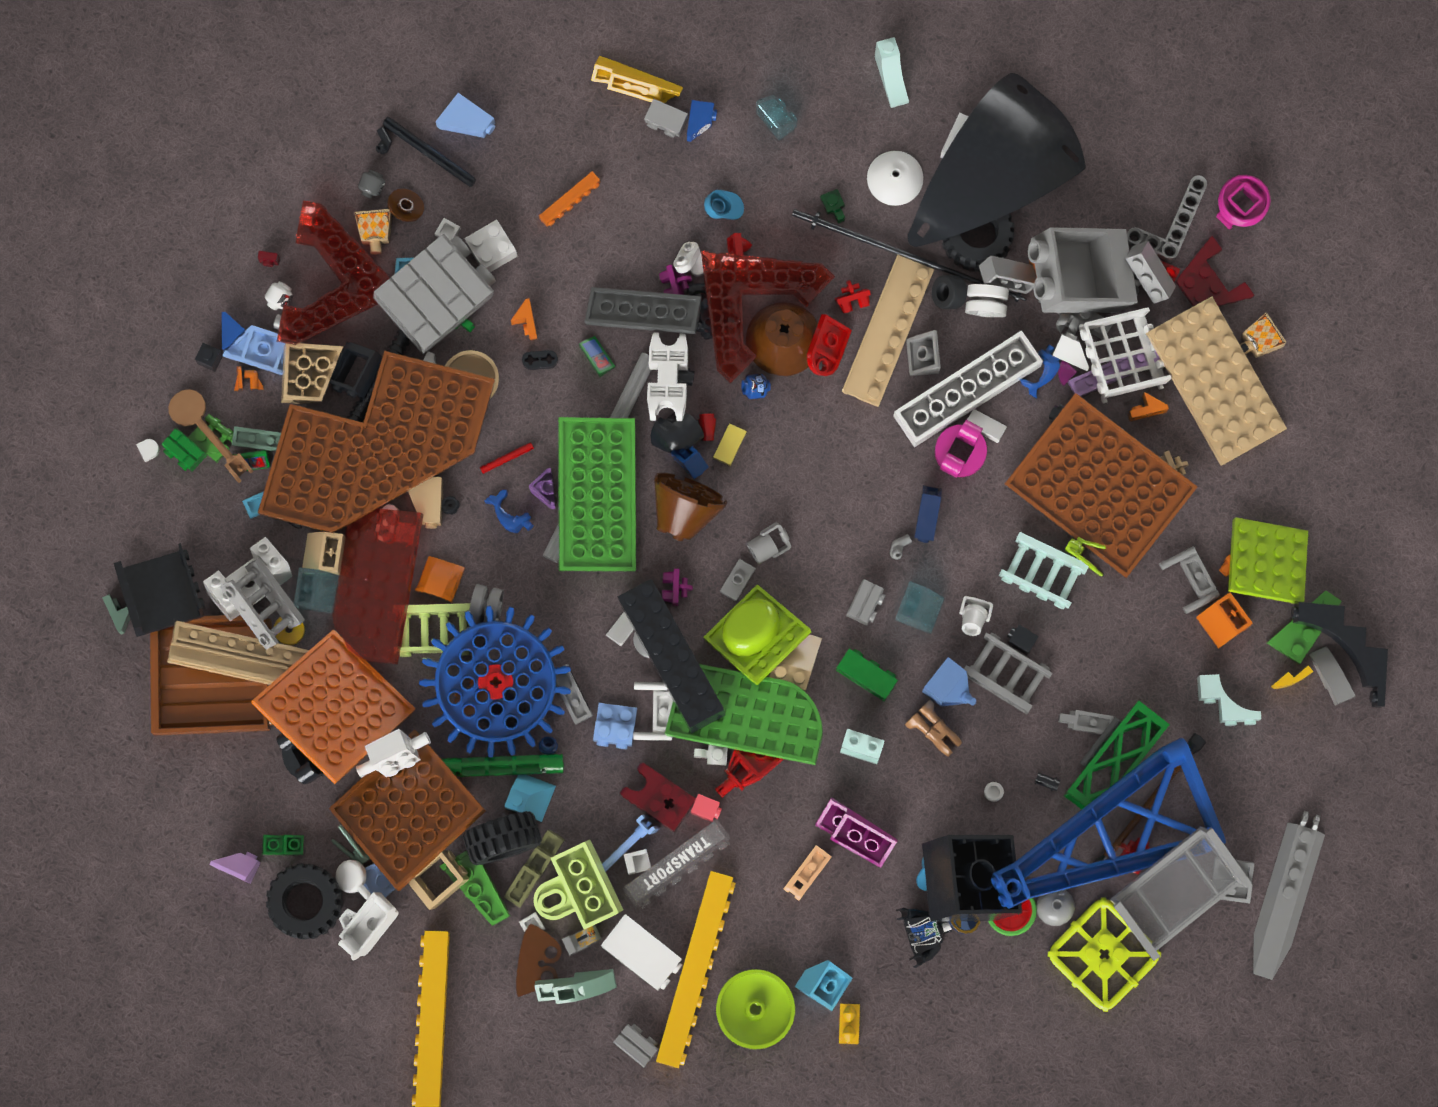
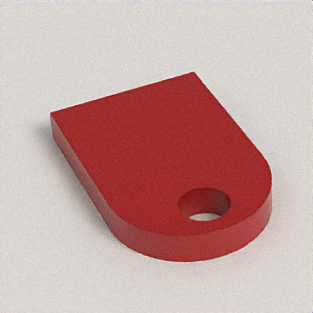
[807,314,852,376]

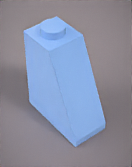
[436,93,495,138]

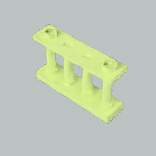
[395,603,471,657]

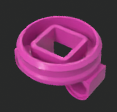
[1216,175,1271,230]
[935,420,987,478]

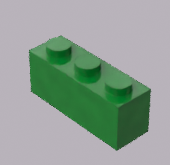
[836,649,898,702]

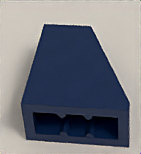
[915,485,942,543]

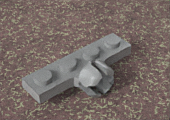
[1038,300,1113,340]

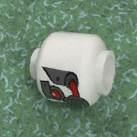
[265,281,293,311]

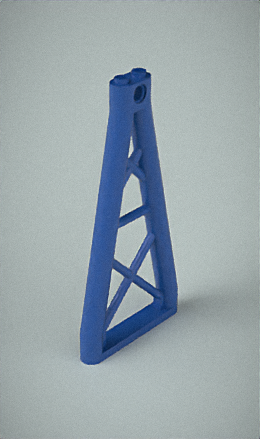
[991,738,1226,909]

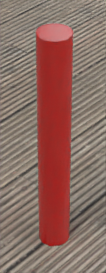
[479,442,534,474]

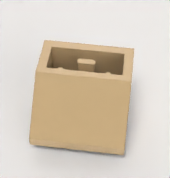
[302,532,346,576]

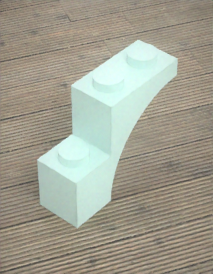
[1197,674,1261,726]

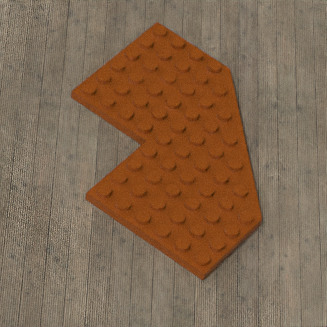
[258,351,495,533]

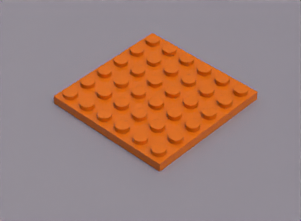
[251,629,416,784]

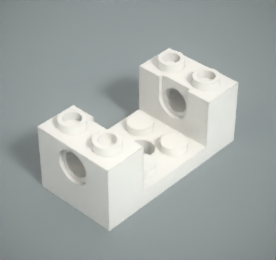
[203,537,292,621]

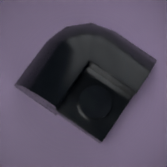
[650,412,704,453]

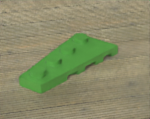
[1267,591,1342,664]
[440,851,510,926]

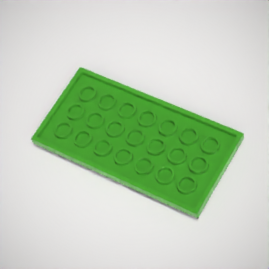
[558,417,636,572]

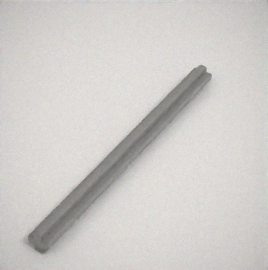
[543,352,651,563]

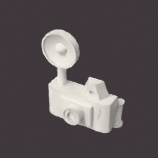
[335,860,399,960]

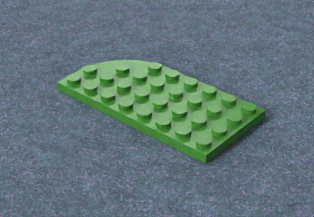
[665,664,823,765]

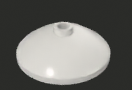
[867,151,923,206]

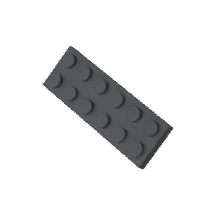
[585,287,702,334]

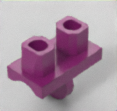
[659,265,692,295]
[662,569,693,606]

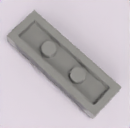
[556,664,594,725]

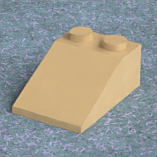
[769,634,822,692]

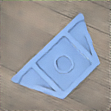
[223,325,289,375]

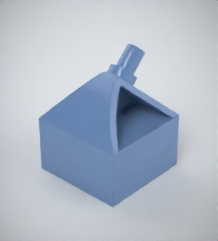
[922,657,976,707]

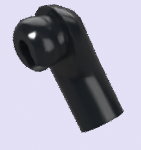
[376,127,392,154]

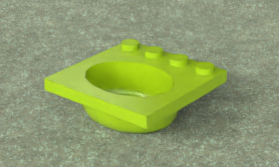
[703,584,811,685]

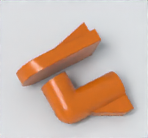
[234,366,263,391]

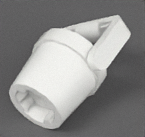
[959,596,993,636]

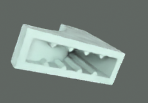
[875,37,909,108]

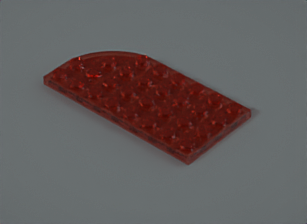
[332,508,424,665]

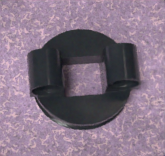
[276,733,324,784]

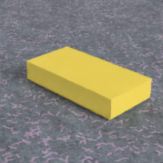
[713,423,747,466]

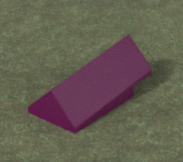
[815,797,898,868]

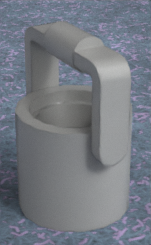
[746,522,791,564]

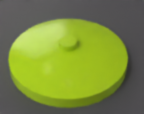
[716,969,795,1049]

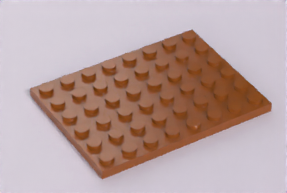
[1005,393,1197,578]

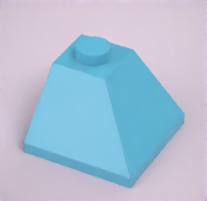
[504,774,556,822]
[795,960,853,1011]

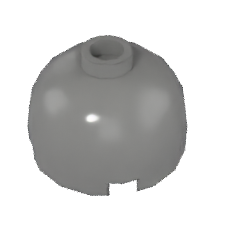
[1036,890,1075,926]

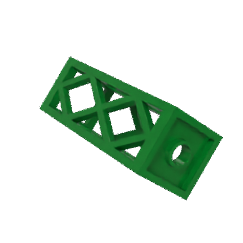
[1063,701,1170,810]

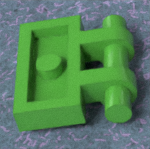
[188,414,233,463]

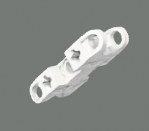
[647,332,688,421]

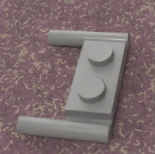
[1159,546,1221,614]

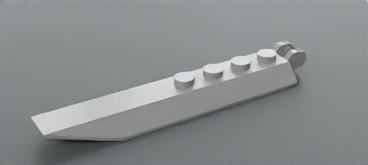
[1253,811,1325,980]

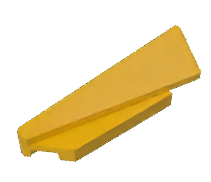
[591,56,683,103]

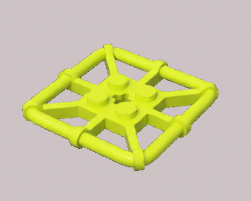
[1048,897,1161,1012]

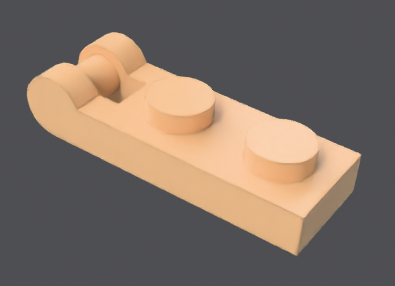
[784,845,832,901]

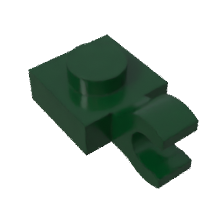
[820,189,845,224]

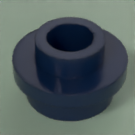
[538,736,558,755]

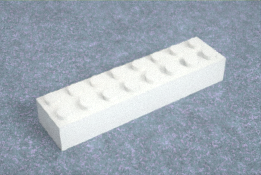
[894,330,1043,447]

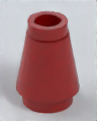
[697,414,716,441]

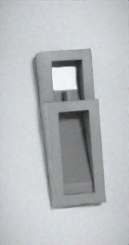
[1309,646,1355,706]

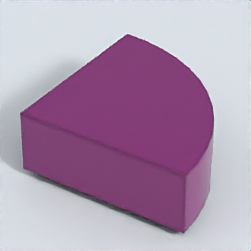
[1058,360,1077,386]

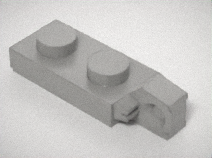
[1058,710,1114,735]

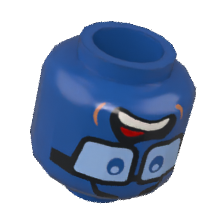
[741,374,771,399]

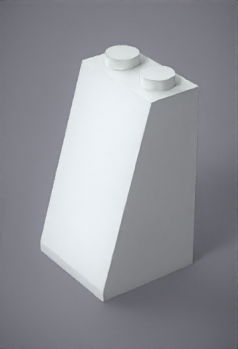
[601,914,682,991]

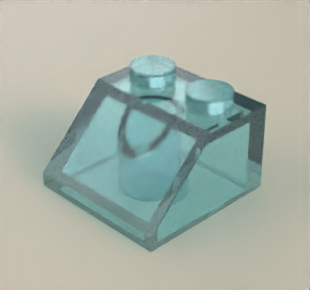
[756,94,797,141]

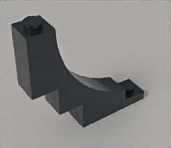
[1291,602,1388,708]

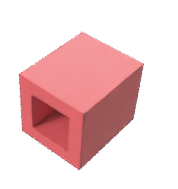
[691,794,722,822]

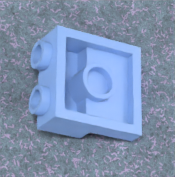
[593,703,637,749]

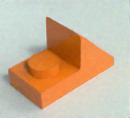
[511,298,537,340]
[1128,392,1169,422]

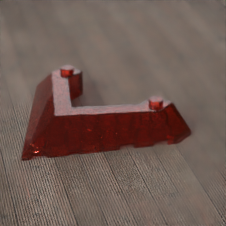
[277,200,390,345]
[701,251,835,384]

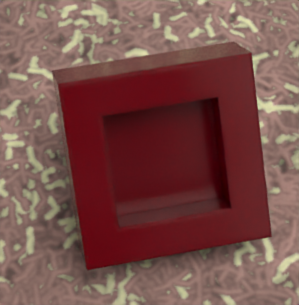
[258,251,280,267]

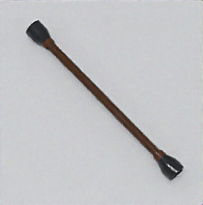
[1093,733,1206,863]

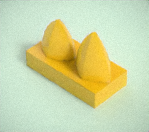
[839,1004,860,1044]

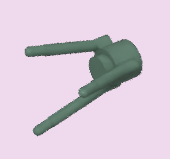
[331,825,370,864]

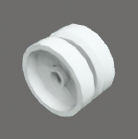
[965,284,1009,317]

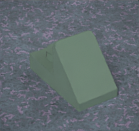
[102,594,130,635]

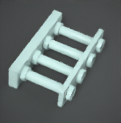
[999,532,1089,609]

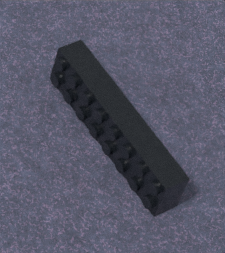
[617,579,725,734]

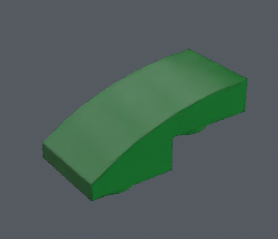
[262,835,304,855]

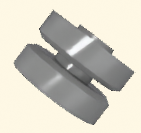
[468,584,504,625]

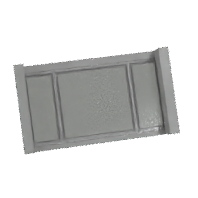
[1110,826,1251,961]

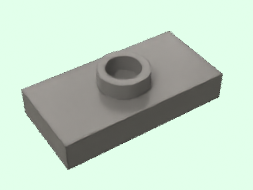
[720,559,756,601]

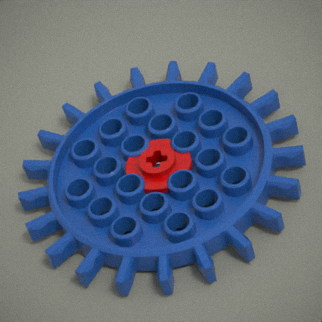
[419,605,571,757]

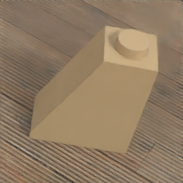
[408,477,443,529]

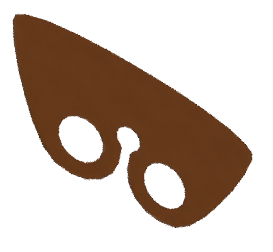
[516,924,562,997]

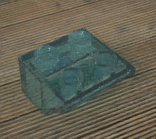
[294,567,340,614]
[895,581,944,634]

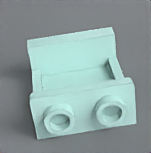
[840,729,884,764]

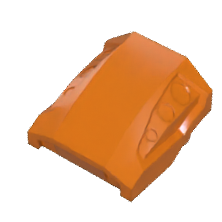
[415,556,465,603]

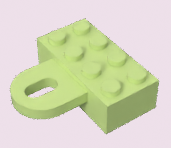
[534,839,623,929]

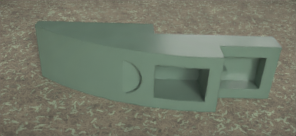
[535,969,617,1004]

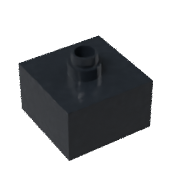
[922,835,1022,922]

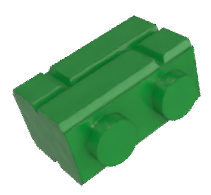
[161,428,207,472]

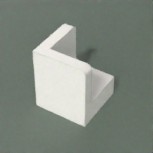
[624,849,651,875]

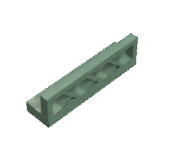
[232,426,281,452]

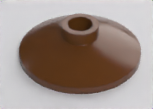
[388,189,424,222]

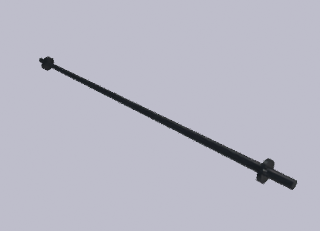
[792,209,1027,302]

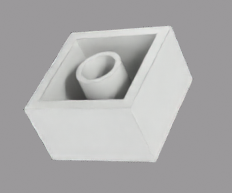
[464,220,517,272]

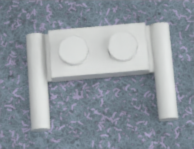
[633,682,673,740]

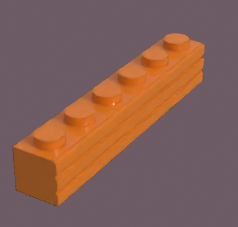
[539,171,600,227]

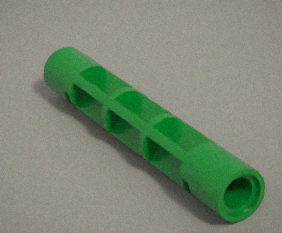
[441,754,564,777]

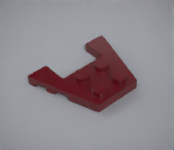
[1176,236,1255,307]

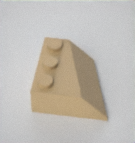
[281,342,343,404]

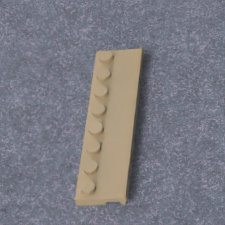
[842,254,934,407]
[167,621,309,685]

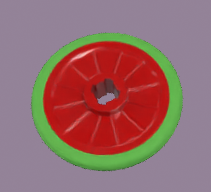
[988,898,1037,936]

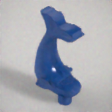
[1020,345,1060,399]
[484,490,534,533]

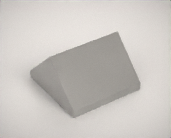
[906,330,941,376]

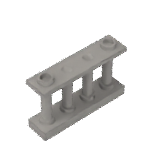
[221,558,305,650]
[964,632,1053,714]

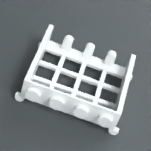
[1079,307,1172,403]

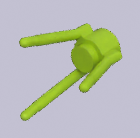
[1065,537,1106,576]

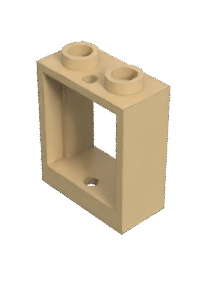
[408,849,469,910]

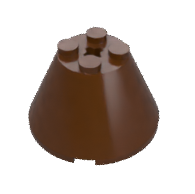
[746,302,818,376]
[654,472,727,541]

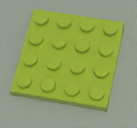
[1228,517,1308,604]

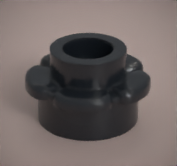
[442,496,460,515]

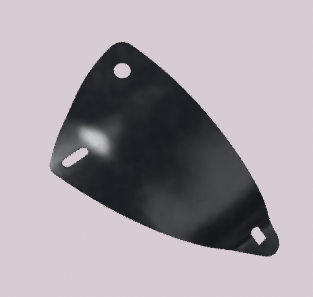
[907,73,1086,247]

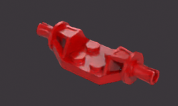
[715,749,784,799]

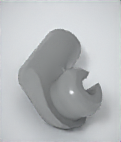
[890,534,912,560]

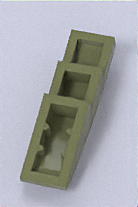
[504,829,565,908]

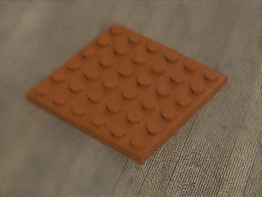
[329,730,486,891]

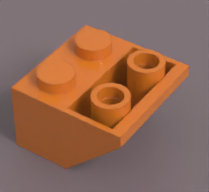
[1196,592,1253,649]

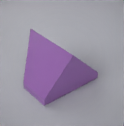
[529,468,556,509]

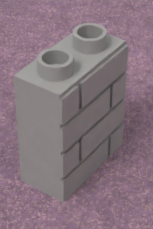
[1028,227,1138,313]
[373,234,496,355]

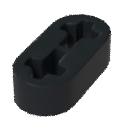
[522,350,558,370]

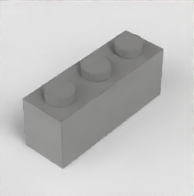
[1125,241,1176,304]
[979,256,1037,294]

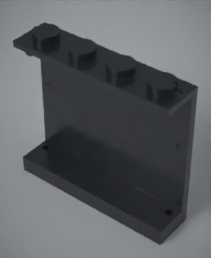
[113,543,206,637]

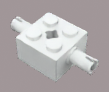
[356,729,431,778]

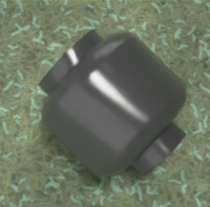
[358,169,385,199]

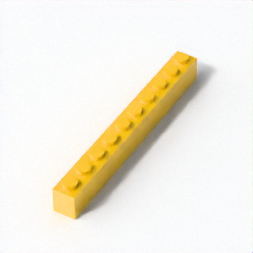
[656,871,736,1068]
[412,931,450,1107]

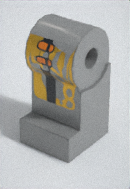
[562,925,602,956]

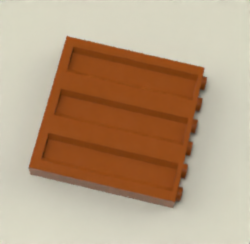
[150,615,273,735]

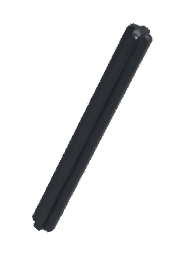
[383,117,476,187]

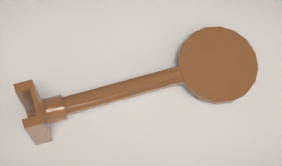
[168,389,254,483]

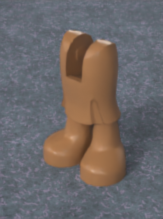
[904,699,962,757]

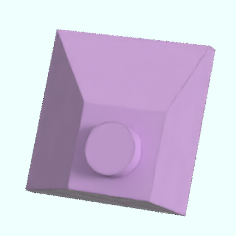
[209,852,261,884]

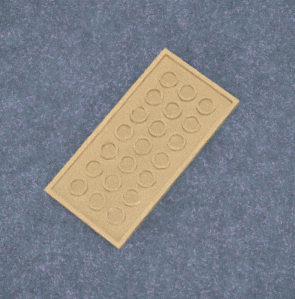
[1146,297,1287,466]

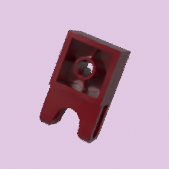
[619,763,696,833]

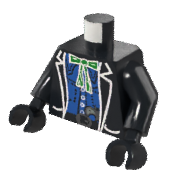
[896,908,952,968]

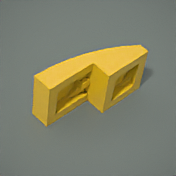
[1271,665,1313,689]

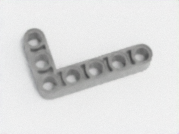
[1127,175,1207,263]

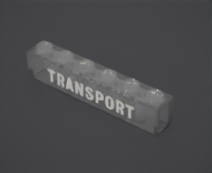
[622,819,731,909]

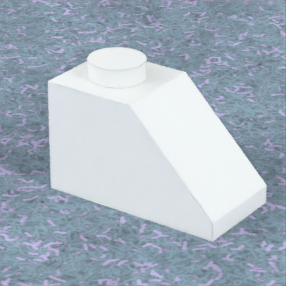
[1053,332,1089,371]

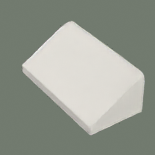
[967,409,1007,443]
[606,612,634,646]

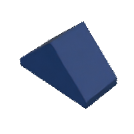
[222,312,245,351]

